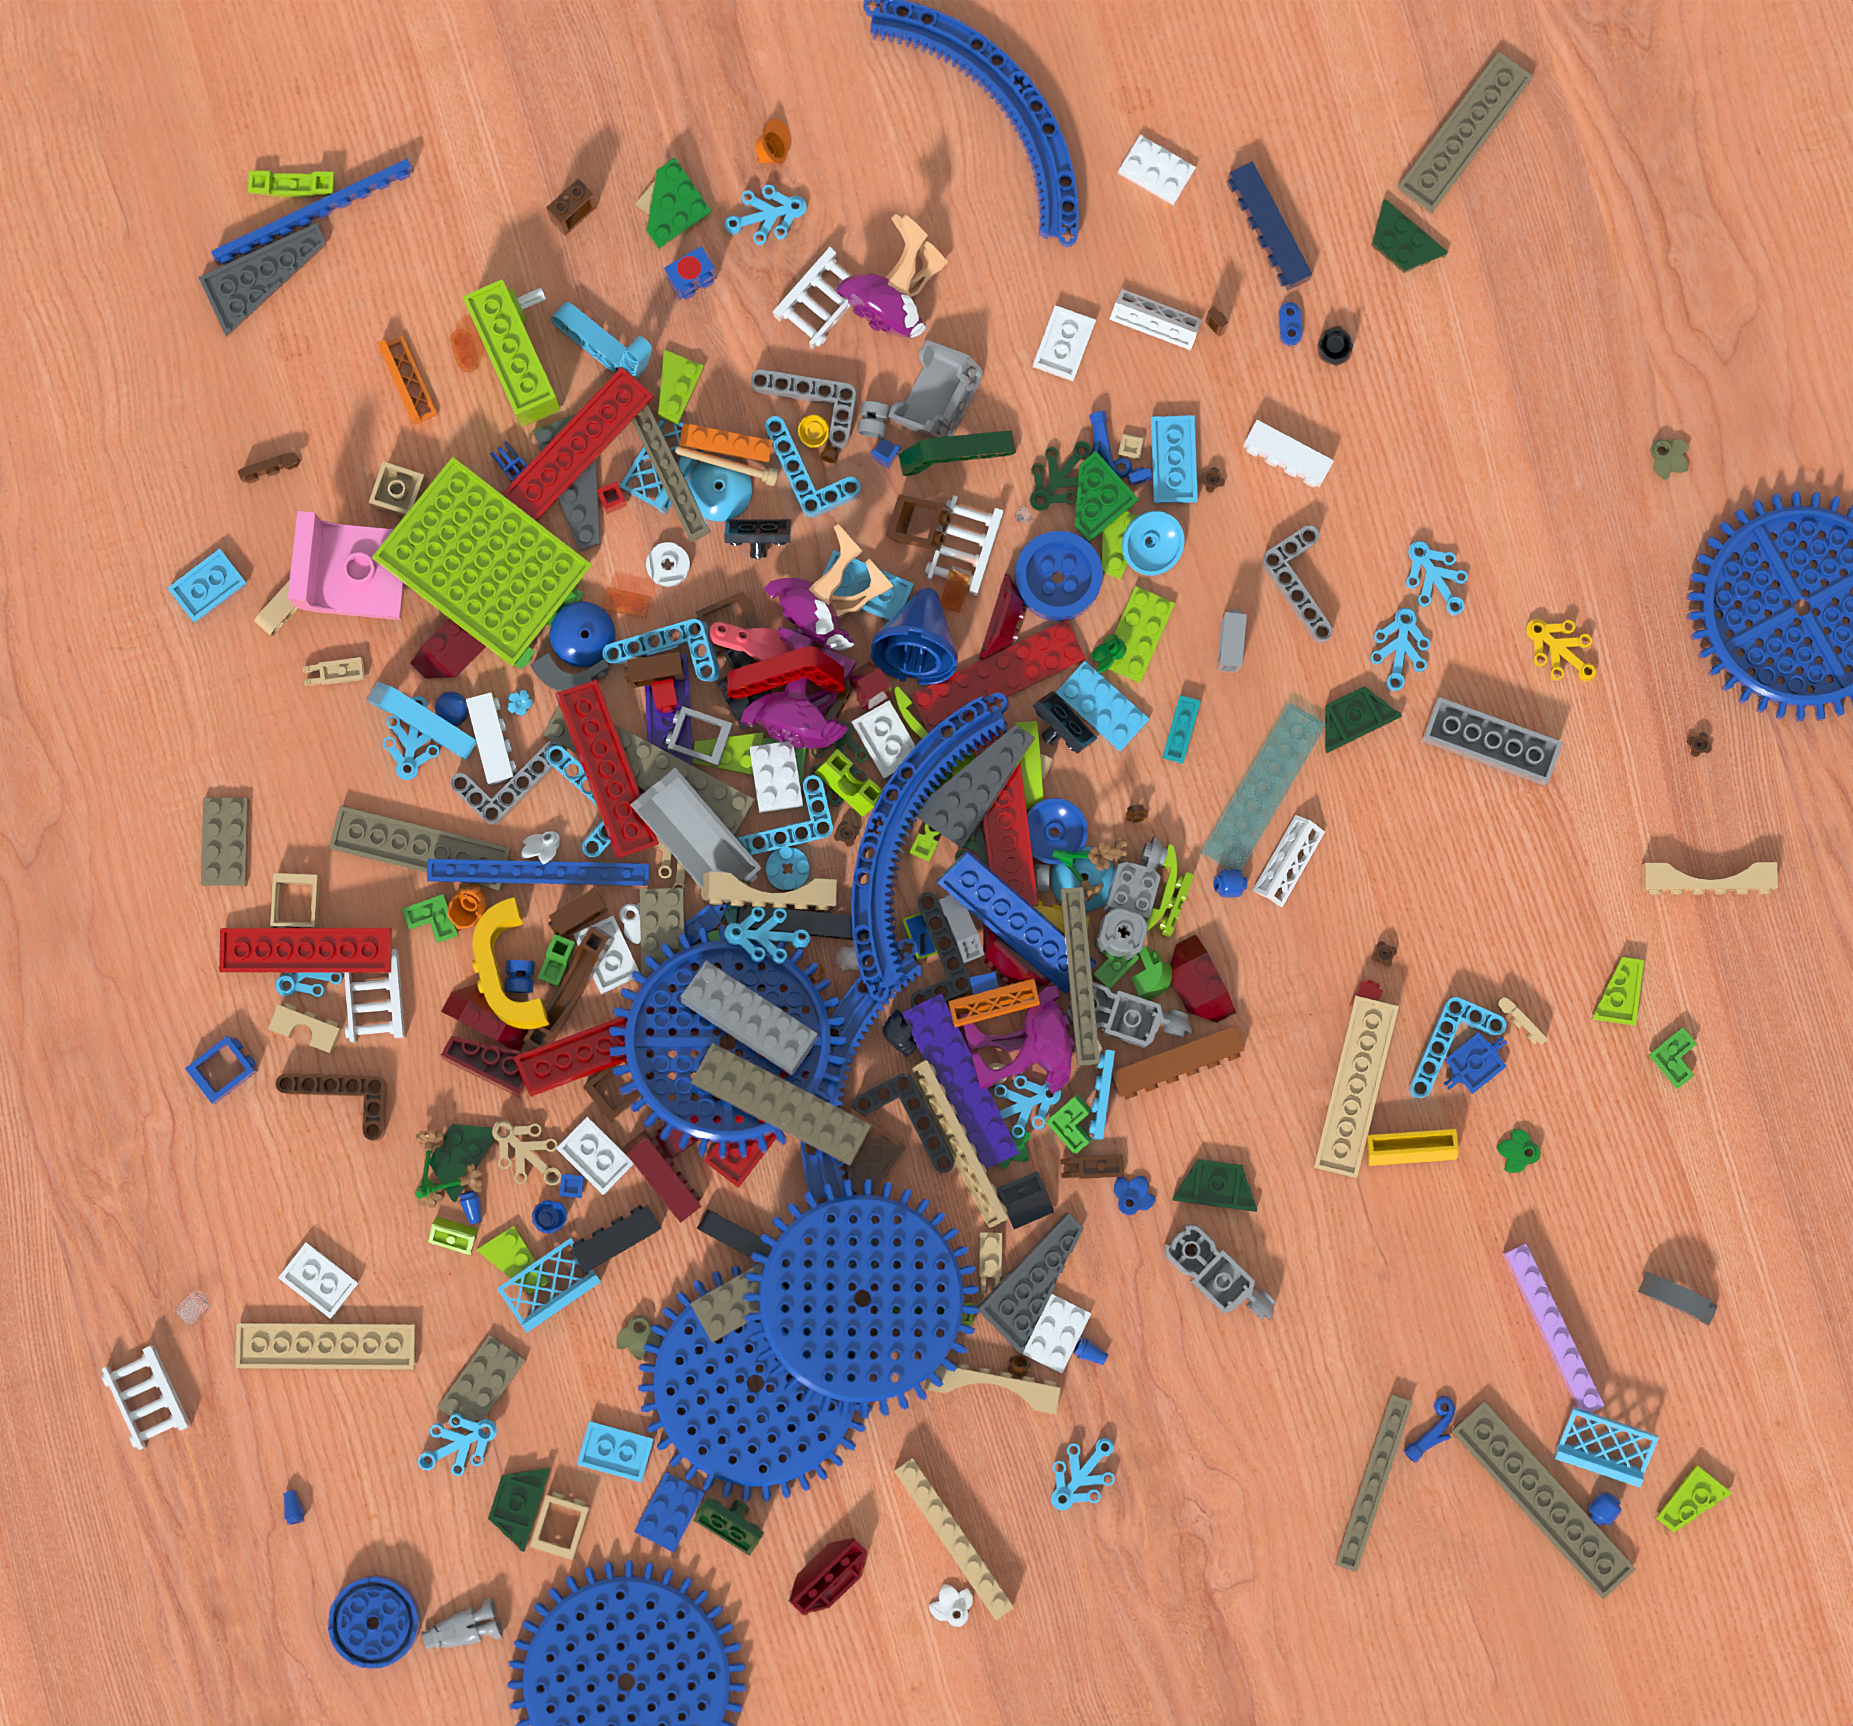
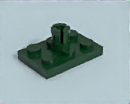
[693,1496,765,1556]

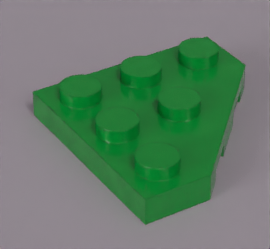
[646,157,712,249]
[1075,451,1139,543]

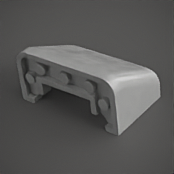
[888,340,983,438]

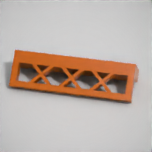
[377,336,438,425]
[948,979,1041,1027]

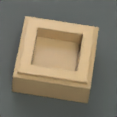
[1118,434,1144,460]

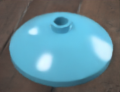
[688,457,752,522]
[1122,511,1184,576]
[1051,846,1115,912]

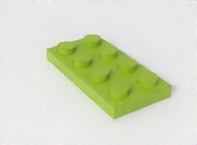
[1108,586,1175,683]

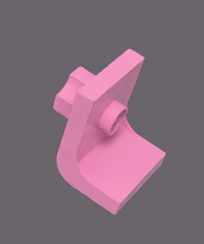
[288,511,405,620]

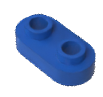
[1278,302,1302,346]

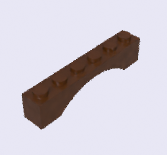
[523,926,615,1048]

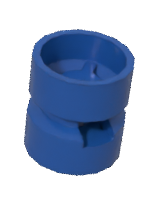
[505,960,535,993]

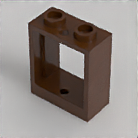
[546,178,597,236]
[886,494,953,551]
[695,591,759,654]
[624,652,685,688]
[548,888,609,938]
[583,1061,651,1122]

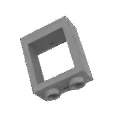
[1217,609,1247,673]
[666,706,733,767]
[939,894,984,963]

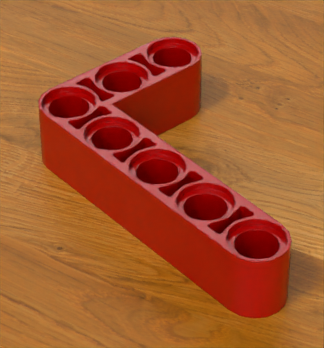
[727,646,844,699]

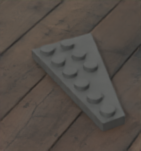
[198,223,327,337]
[533,414,600,552]
[914,725,1036,849]
[977,1212,1084,1355]

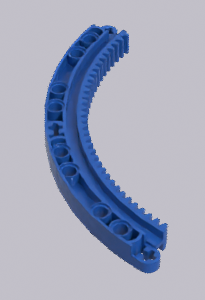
[863,0,1079,247]
[851,693,1009,1002]
[801,938,922,1267]

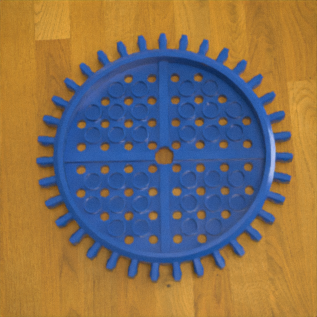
[1686,491,1853,722]
[610,925,846,1159]
[742,1179,979,1418]
[638,1264,872,1502]
[507,1560,746,1726]

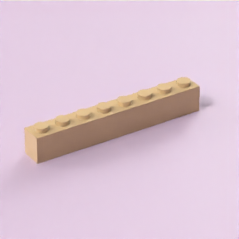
[894,1457,1014,1621]

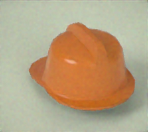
[755,119,791,165]

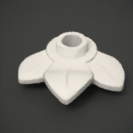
[521,831,560,864]
[619,903,641,944]
[929,1584,973,1627]

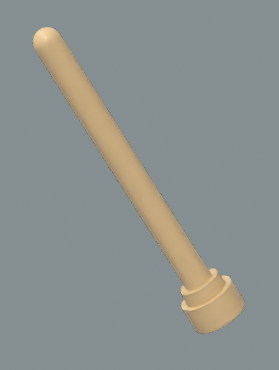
[675,446,778,486]

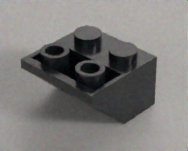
[997,1171,1054,1230]

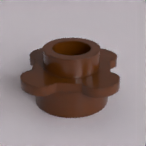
[1199,467,1225,493]
[1687,732,1712,757]
[1126,805,1148,823]
[834,821,859,847]
[1372,941,1397,967]
[1007,1355,1031,1377]

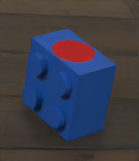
[664,246,717,300]

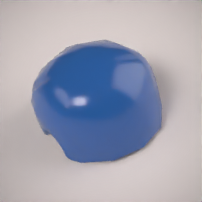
[435,691,468,727]
[532,1200,567,1234]

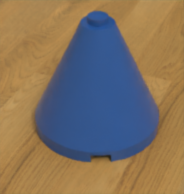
[870,588,958,685]

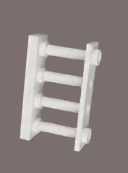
[773,247,851,349]
[924,495,1003,596]
[344,949,405,1043]
[101,1345,191,1450]

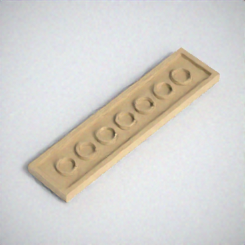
[1314,996,1399,1178]
[908,1060,1008,1229]
[235,1323,416,1370]

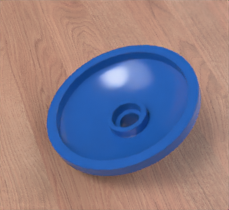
[550,602,615,667]
[1027,798,1088,864]

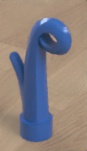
[1089,411,1132,478]
[1403,1396,1455,1463]

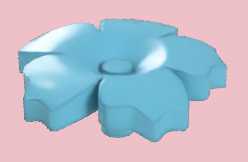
[507,689,533,716]

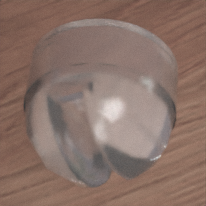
[1014,504,1033,523]

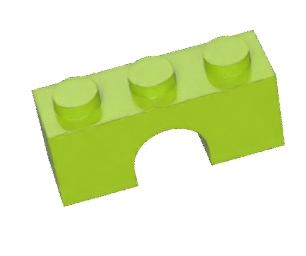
[814,749,883,817]

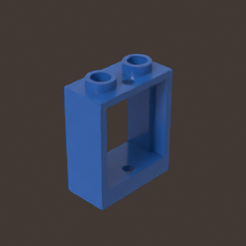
[185,1036,258,1104]

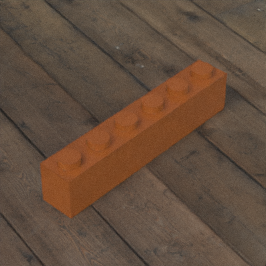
[1111,1026,1245,1100]

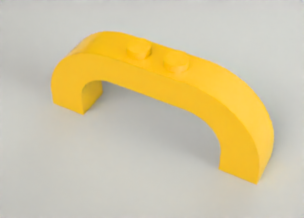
[472,897,549,1029]

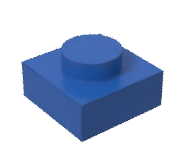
[1128,467,1152,486]
[559,1174,584,1198]

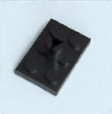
[724,519,791,559]
[1032,691,1097,754]

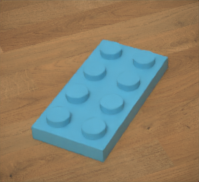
[1151,415,1198,504]
[822,550,914,621]
[1055,661,1150,752]
[1089,1050,1115,1140]

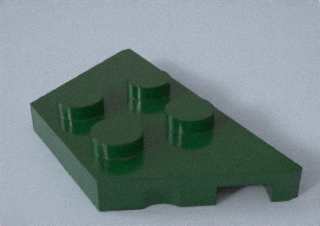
[1371,199,1448,273]
[1325,686,1402,754]
[429,1124,501,1203]
[1172,1159,1257,1212]
[488,1468,551,1552]

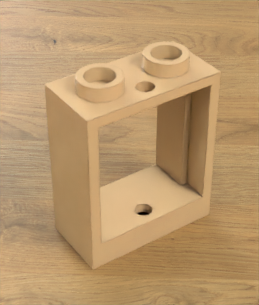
[270,873,320,928]
[530,1491,590,1560]

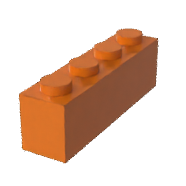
[679,424,773,462]

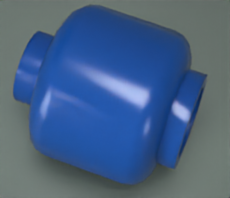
[1213,869,1248,898]
[1588,1492,1622,1526]

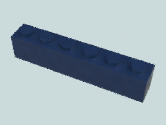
[1227,161,1313,291]

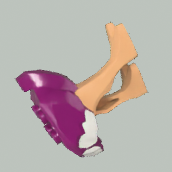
[834,214,948,339]
[764,524,894,652]

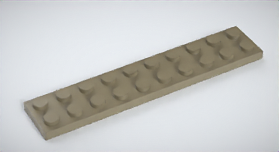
[543,706,755,837]
[1451,1401,1636,1599]

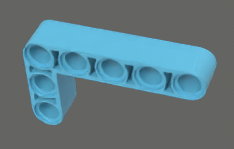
[551,302,652,380]
[765,416,861,518]
[603,619,720,682]
[366,681,477,760]
[545,745,611,857]
[735,774,833,855]
[1408,997,1506,1099]

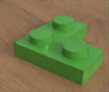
[402,894,459,943]
[1092,941,1139,989]
[1648,1027,1697,1089]
[1046,1094,1092,1155]

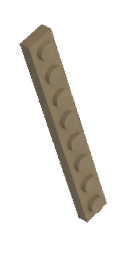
[632,404,711,543]
[1060,887,1100,1066]
[1335,1394,1413,1572]

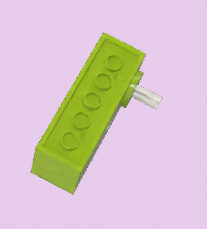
[463,279,561,428]

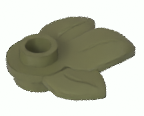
[1651,439,1690,480]
[616,1315,661,1360]

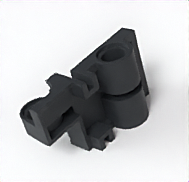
[715,649,772,730]

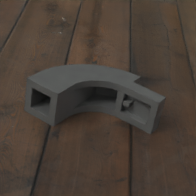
[530,653,610,692]
[1638,1272,1718,1326]

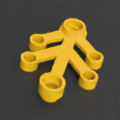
[1526,619,1596,682]

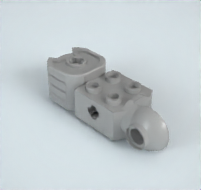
[1095,836,1167,960]
[1064,982,1192,1048]
[1164,1224,1276,1321]

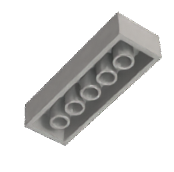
[1421,697,1563,786]
[681,961,817,1076]

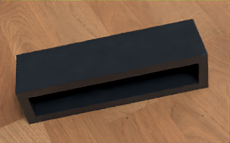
[569,1205,662,1275]

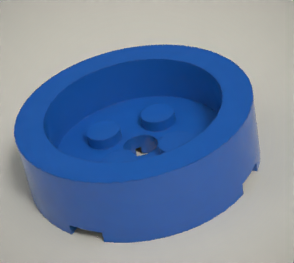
[1015,531,1103,621]
[328,1576,421,1668]

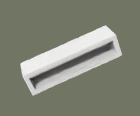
[1243,420,1334,487]
[466,693,518,786]

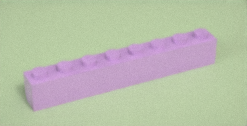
[1502,1244,1604,1413]

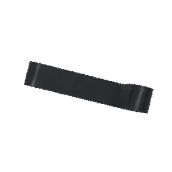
[911,892,971,1007]
[854,1074,954,1173]

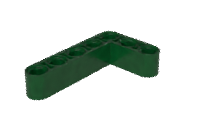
[898,430,1017,476]

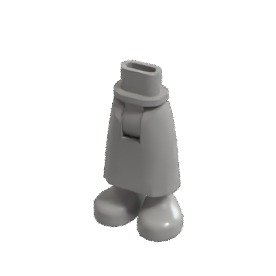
[422,1597,504,1649]

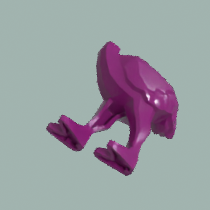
[740,627,857,749]
[961,985,1075,1093]

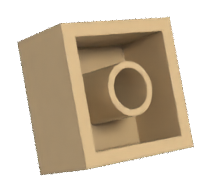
[369,461,427,517]

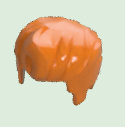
[448,883,488,929]

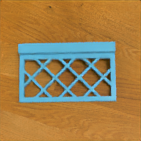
[619,418,704,514]
[497,1238,601,1333]
[1555,1407,1659,1487]

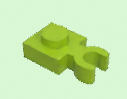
[909,824,940,862]

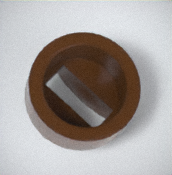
[820,445,839,464]

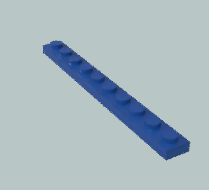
[211,159,414,264]
[427,859,649,886]

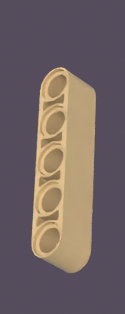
[254,580,299,636]

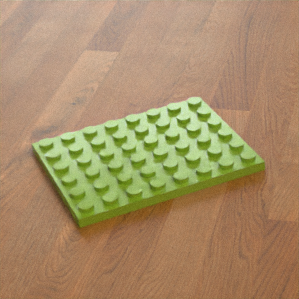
[372,457,592,667]

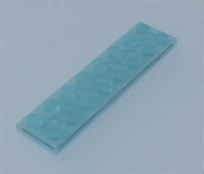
[1201,702,1326,871]

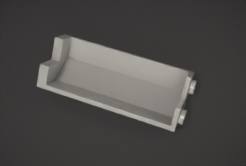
[630,768,761,903]

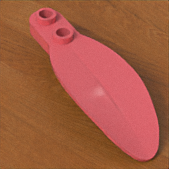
[708,622,814,661]

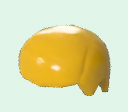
[798,414,830,447]

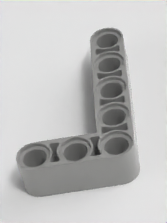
[751,370,856,449]
[1262,525,1333,644]
[450,741,563,825]

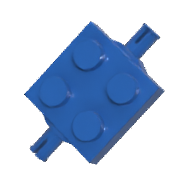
[1444,1032,1507,1094]

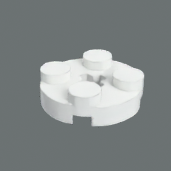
[646,542,690,587]

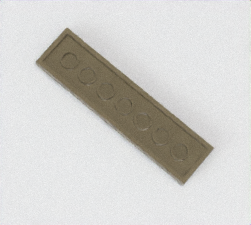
[1397,51,1533,214]
[329,806,511,891]
[691,1043,871,1165]

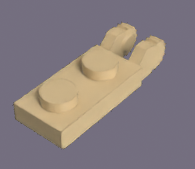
[302,657,366,686]
[1497,997,1547,1045]
[979,1233,1002,1295]

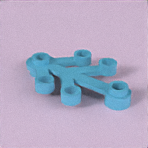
[725,185,806,246]
[1406,541,1468,615]
[1370,608,1430,691]
[382,696,439,780]
[724,907,810,964]
[275,973,343,997]
[994,1075,1061,1139]
[418,1413,497,1476]
[1051,1438,1115,1510]

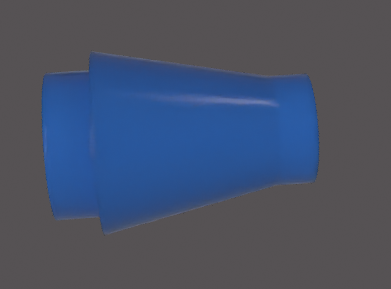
[459,1190,482,1224]
[1073,1338,1108,1365]
[283,1490,306,1525]

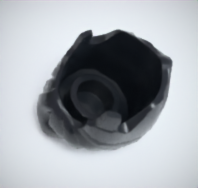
[1317,326,1353,366]
[882,1009,917,1058]

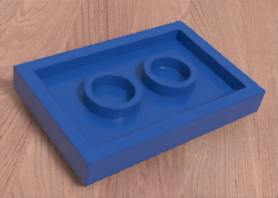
[634,1472,705,1553]

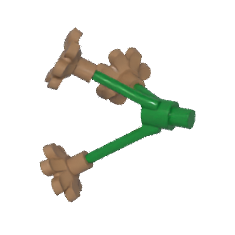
[1053,836,1127,903]
[415,1129,482,1208]

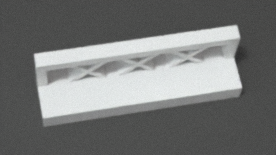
[1110,289,1203,350]
[1253,815,1325,907]

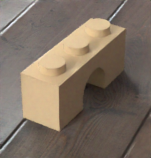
[268,1003,342,1054]

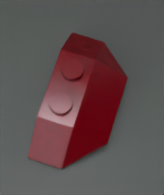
[979,573,1026,660]
[410,618,486,679]
[983,924,1050,987]
[1170,934,1236,1023]
[441,984,529,1051]
[789,1538,868,1615]

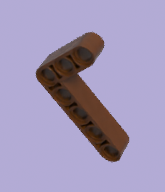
[276,1074,387,1141]

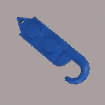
[685,904,728,946]

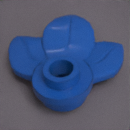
[1114,1176,1156,1216]

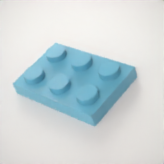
[167,548,247,623]
[577,1421,654,1482]

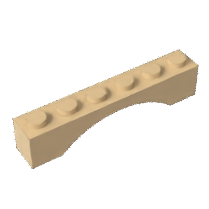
[1641,862,1778,895]
[702,872,837,911]
[924,1363,1061,1414]

